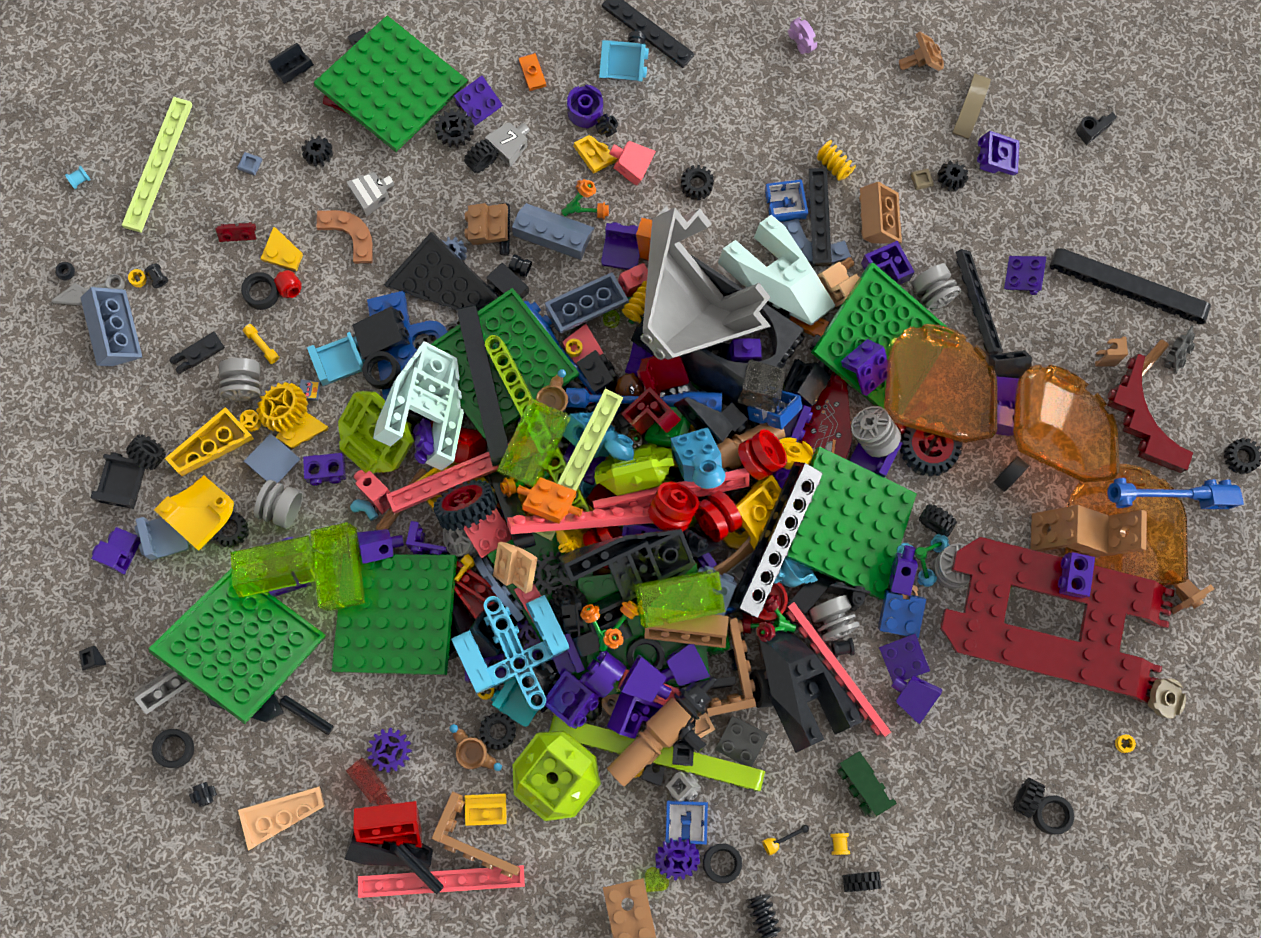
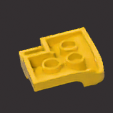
[154,475,234,551]
[736,475,795,549]

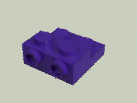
[977,131,1019,176]
[545,670,600,729]

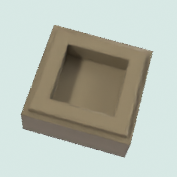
[910,169,934,190]

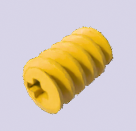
[817,140,856,181]
[622,281,647,323]

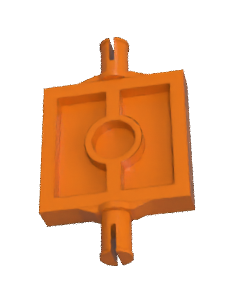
[517,477,583,524]

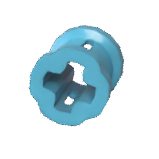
[65,166,91,189]

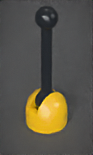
[762,825,809,856]

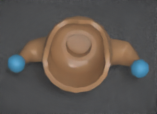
[536,369,568,433]
[449,724,502,771]

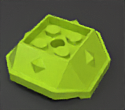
[338,391,414,474]
[594,443,674,496]
[512,731,601,821]

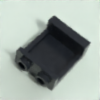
[352,306,410,360]
[90,452,145,509]

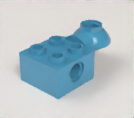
[560,412,634,461]
[671,427,726,489]

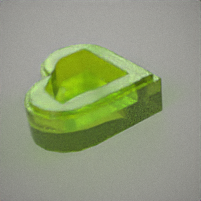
[645,867,669,892]

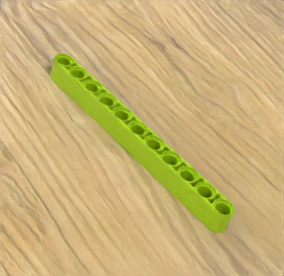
[485,335,591,512]
[549,715,765,792]

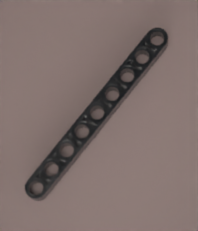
[1049,248,1211,324]
[457,304,512,467]

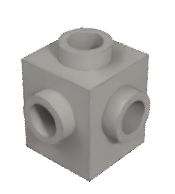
[666,772,701,802]

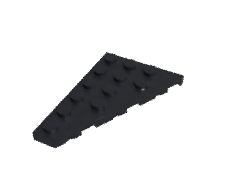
[384,232,499,312]

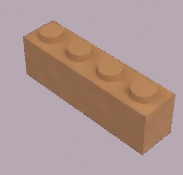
[645,607,729,648]

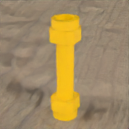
[243,324,280,364]

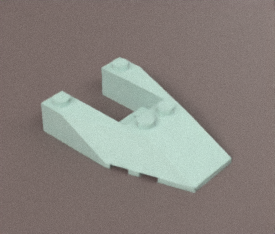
[718,215,835,325]
[373,341,464,471]

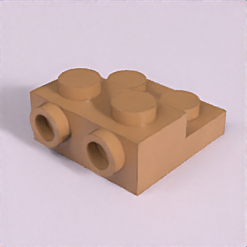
[464,203,508,245]

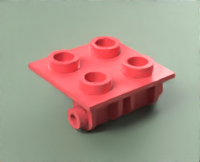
[464,508,512,558]

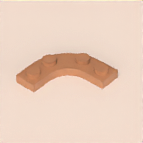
[317,210,373,264]

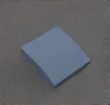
[244,433,300,483]

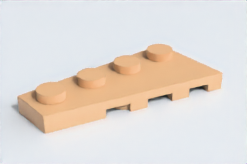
[238,786,325,850]

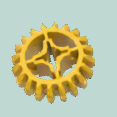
[256,382,308,433]

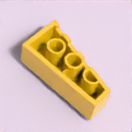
[165,407,254,476]

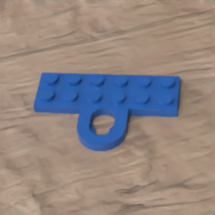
[367,291,448,401]

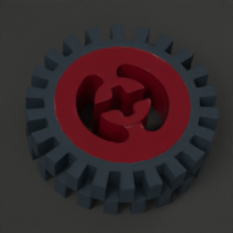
[900,415,962,477]
[433,480,497,531]

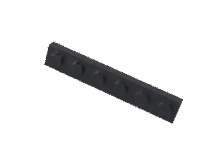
[602,0,695,68]
[809,168,832,267]
[955,249,1003,354]

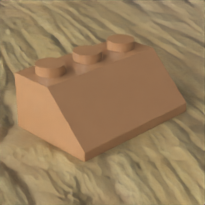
[859,182,902,243]

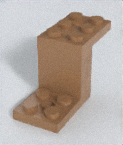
[1031,505,1147,557]

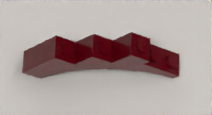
[1107,353,1193,473]

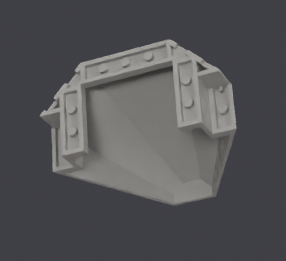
[641,206,771,360]

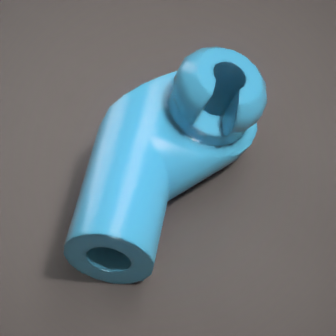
[350,499,379,521]

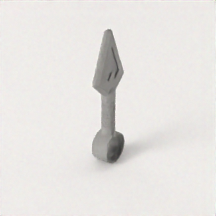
[52,274,125,306]

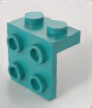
[491,677,538,727]

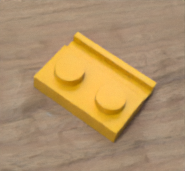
[465,794,507,826]

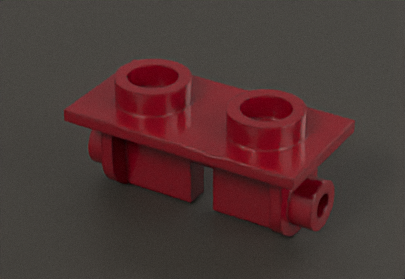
[215,222,257,242]

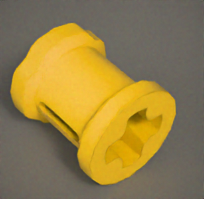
[830,833,850,855]

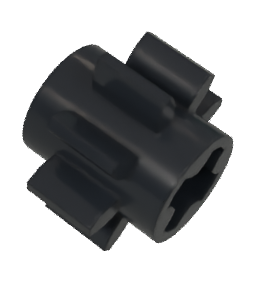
[596,113,618,138]
[189,782,217,807]

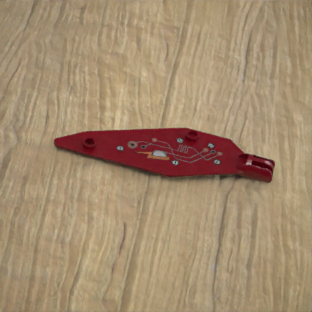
[800,371,853,459]

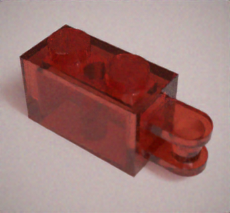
[346,757,394,805]

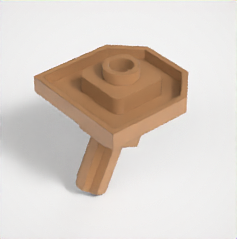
[899,32,944,71]
[1165,570,1214,615]

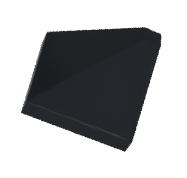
[79,646,106,671]

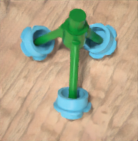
[897,534,950,587]

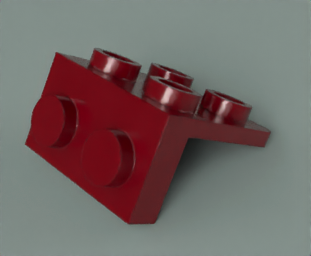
[637,356,689,397]

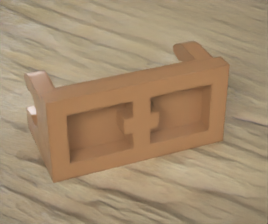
[1095,337,1128,367]

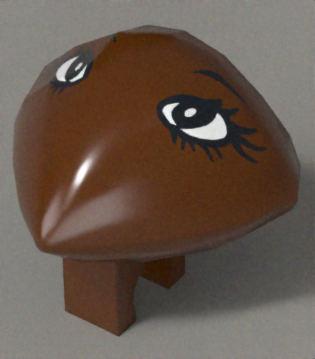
[615,373,644,396]

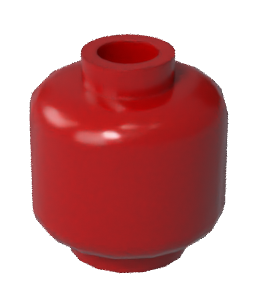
[274,270,302,298]

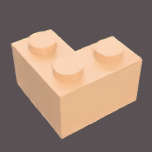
[817,261,860,308]

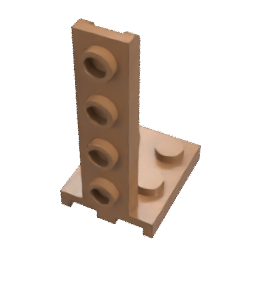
[705,616,756,717]
[431,791,520,878]

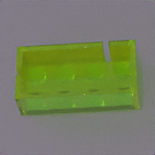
[497,398,571,488]
[310,522,365,611]
[230,535,318,597]
[634,569,725,628]

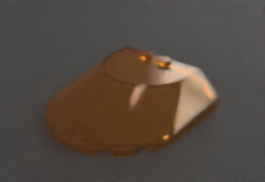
[884,324,997,443]
[1013,364,1120,483]
[1064,464,1188,586]

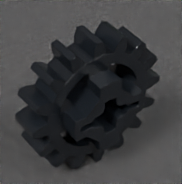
[435,109,474,148]
[534,551,572,595]

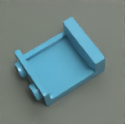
[599,40,649,82]
[307,332,365,386]

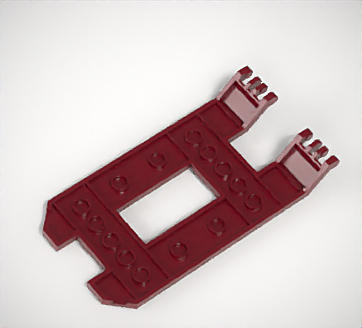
[940,537,1175,704]

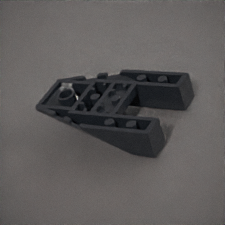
[558,528,696,634]
[756,631,863,753]

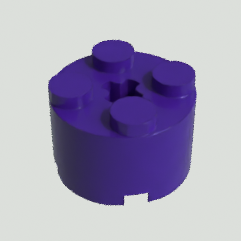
[567,85,603,129]
[579,651,626,698]

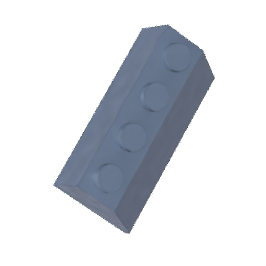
[512,203,594,260]
[545,272,629,333]
[80,287,142,366]

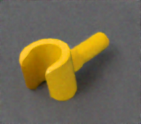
[454,554,475,582]

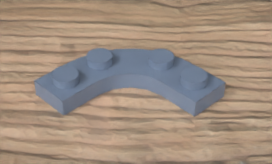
[782,218,851,264]
[474,555,524,621]

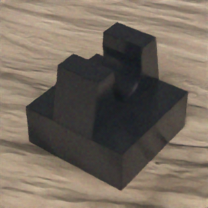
[641,763,665,786]

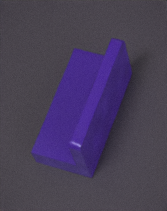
[553,632,585,676]

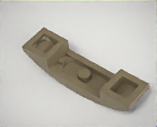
[952,73,991,139]

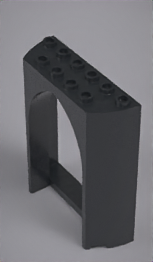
[631,255,805,415]

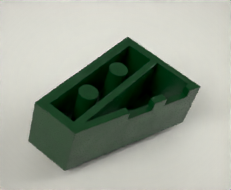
[836,751,897,818]

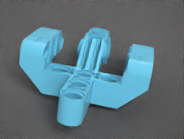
[451,595,569,711]

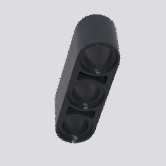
[572,619,633,657]

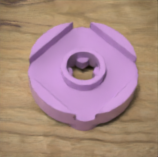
[788,17,817,54]

